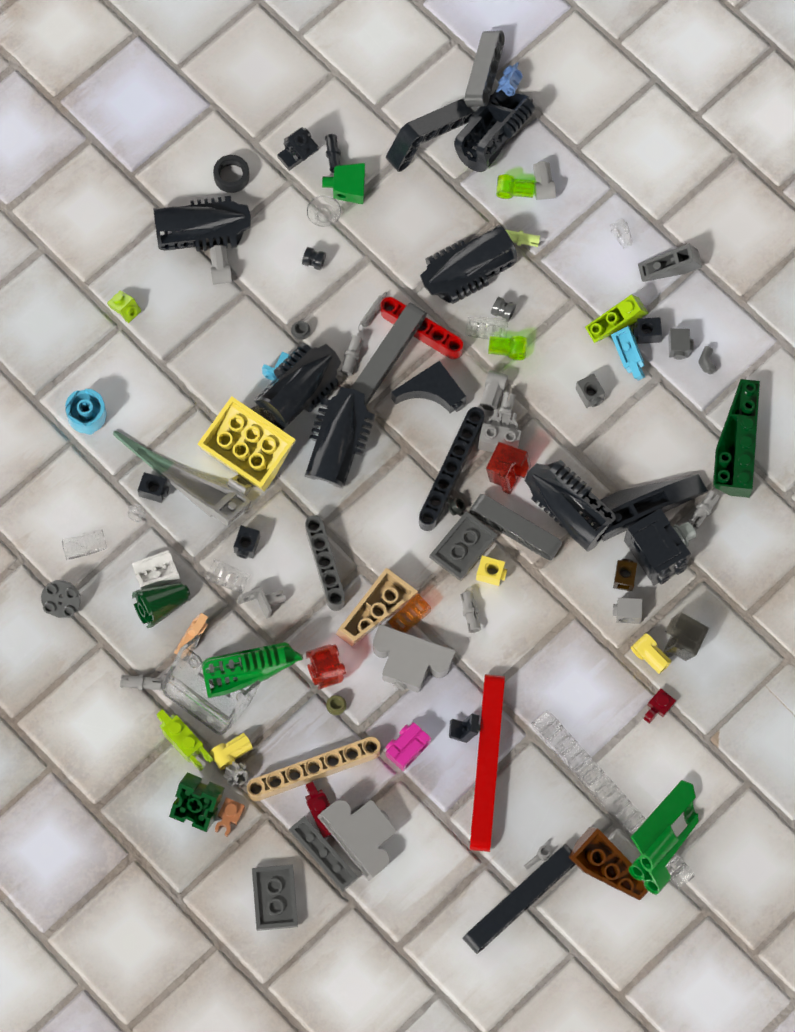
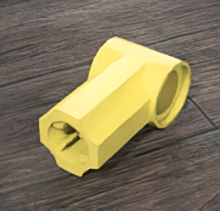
[631,633,672,674]
[209,733,253,770]

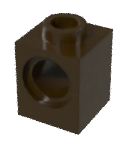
[613,559,637,591]

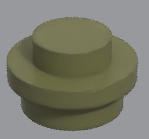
[326,695,346,715]

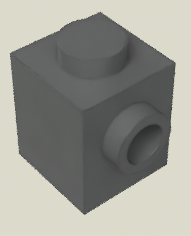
[669,328,694,360]

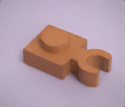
[215,797,245,837]

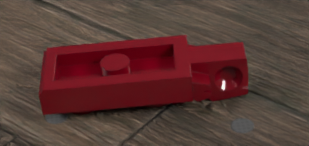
[305,781,332,839]

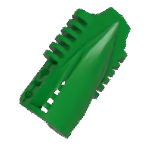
[202,642,303,698]

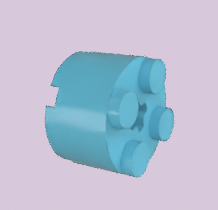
[65,389,107,435]

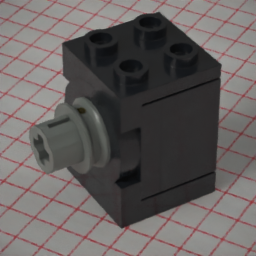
[624,508,697,585]

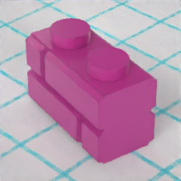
[385,722,431,771]

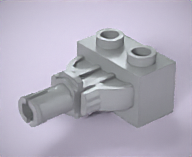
[478,392,521,457]

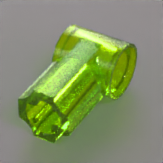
[496,174,534,199]
[488,336,528,360]

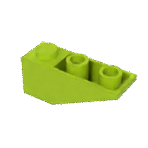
[585,294,649,343]

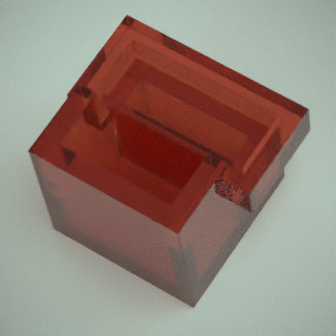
[486,442,531,494]

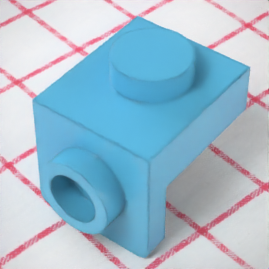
[262,352,289,381]

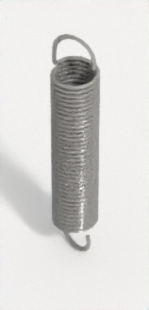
[358,292,387,332]

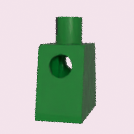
[322,163,365,204]

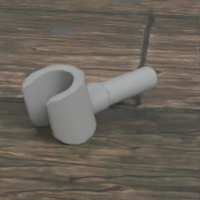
[524,846,551,869]

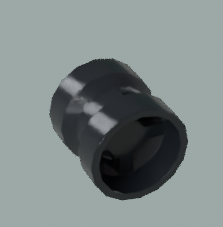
[302,247,326,270]

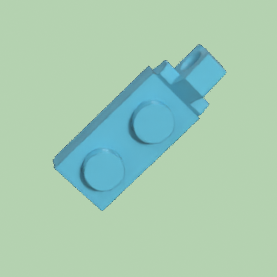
[611,326,645,381]

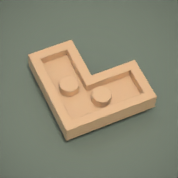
[174,613,208,657]

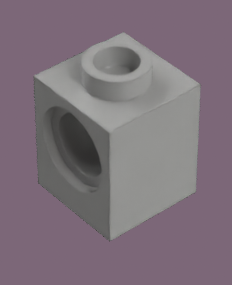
[613,598,642,624]

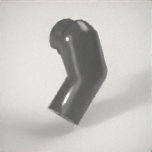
[698,346,716,375]

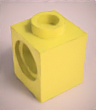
[476,555,508,586]

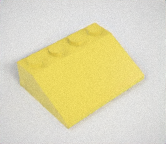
[198,396,296,492]

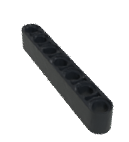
[419,407,484,531]
[462,844,576,954]

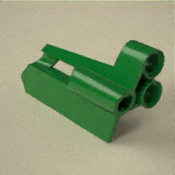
[629,780,699,895]

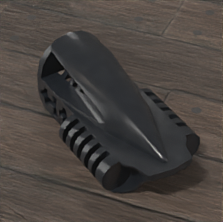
[454,89,535,172]
[153,196,251,252]
[420,225,517,304]
[254,343,341,430]
[305,387,376,489]
[524,460,616,552]

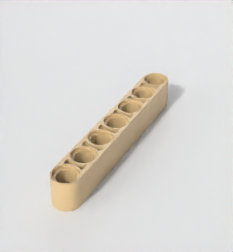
[247,737,381,801]

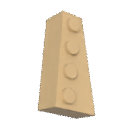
[336,568,418,646]

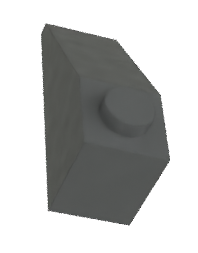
[638,243,702,282]

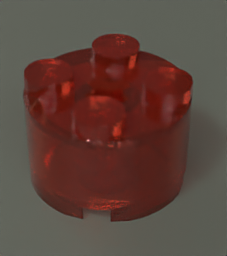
[306,644,346,690]

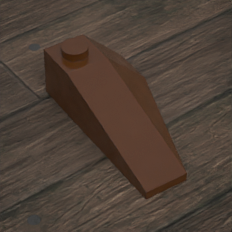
[569,827,648,900]

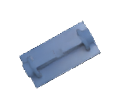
[496,62,523,96]

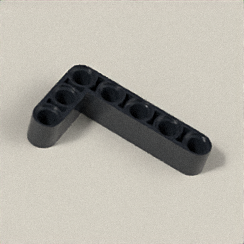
[386,99,475,172]

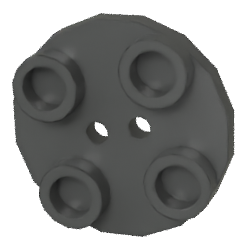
[41,580,81,618]

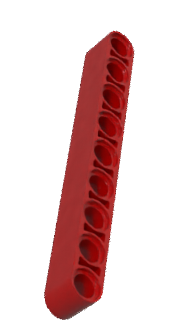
[469,674,505,852]

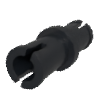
[325,134,341,173]

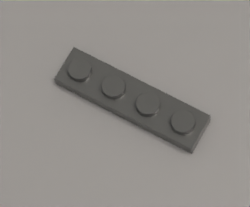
[289,816,358,892]

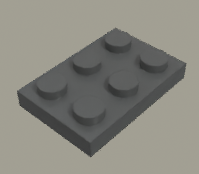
[429,511,497,581]
[252,864,298,931]

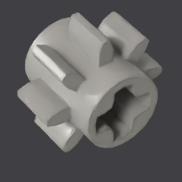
[223,761,250,788]

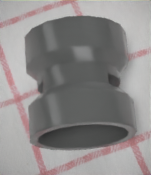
[491,297,516,322]

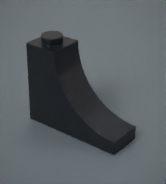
[391,361,467,413]

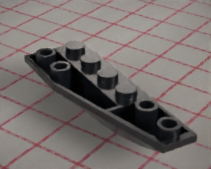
[592,474,708,542]

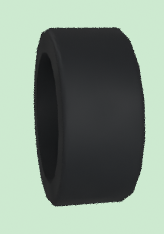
[213,155,250,193]

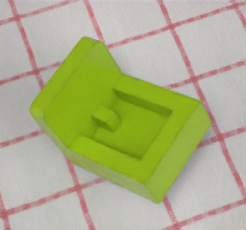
[107,290,141,323]

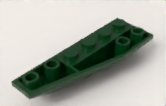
[713,379,760,498]

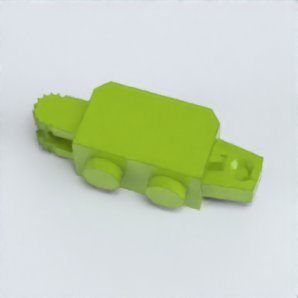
[156,709,213,771]

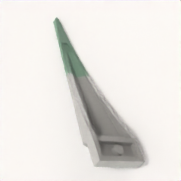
[113,431,252,526]

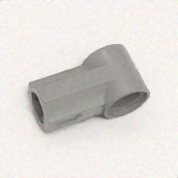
[533,161,556,200]
[210,245,232,285]
[480,370,508,411]

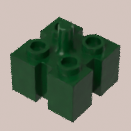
[169,772,225,832]

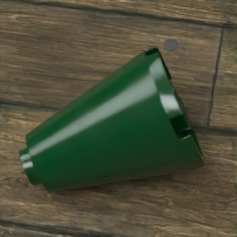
[132,583,190,628]

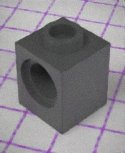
[576,374,605,408]

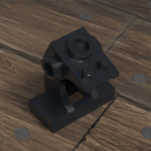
[277,127,319,171]

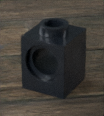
[633,317,662,344]
[138,472,169,503]
[233,525,260,559]

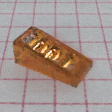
[388,594,431,633]

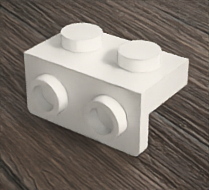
[132,550,180,589]

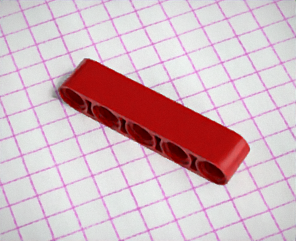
[381,297,463,359]

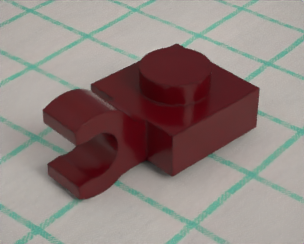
[643,688,676,724]

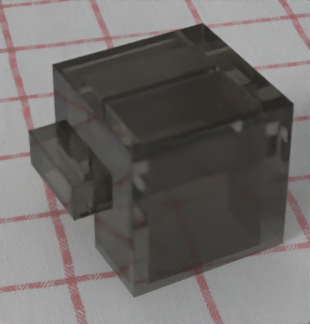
[663,612,709,661]

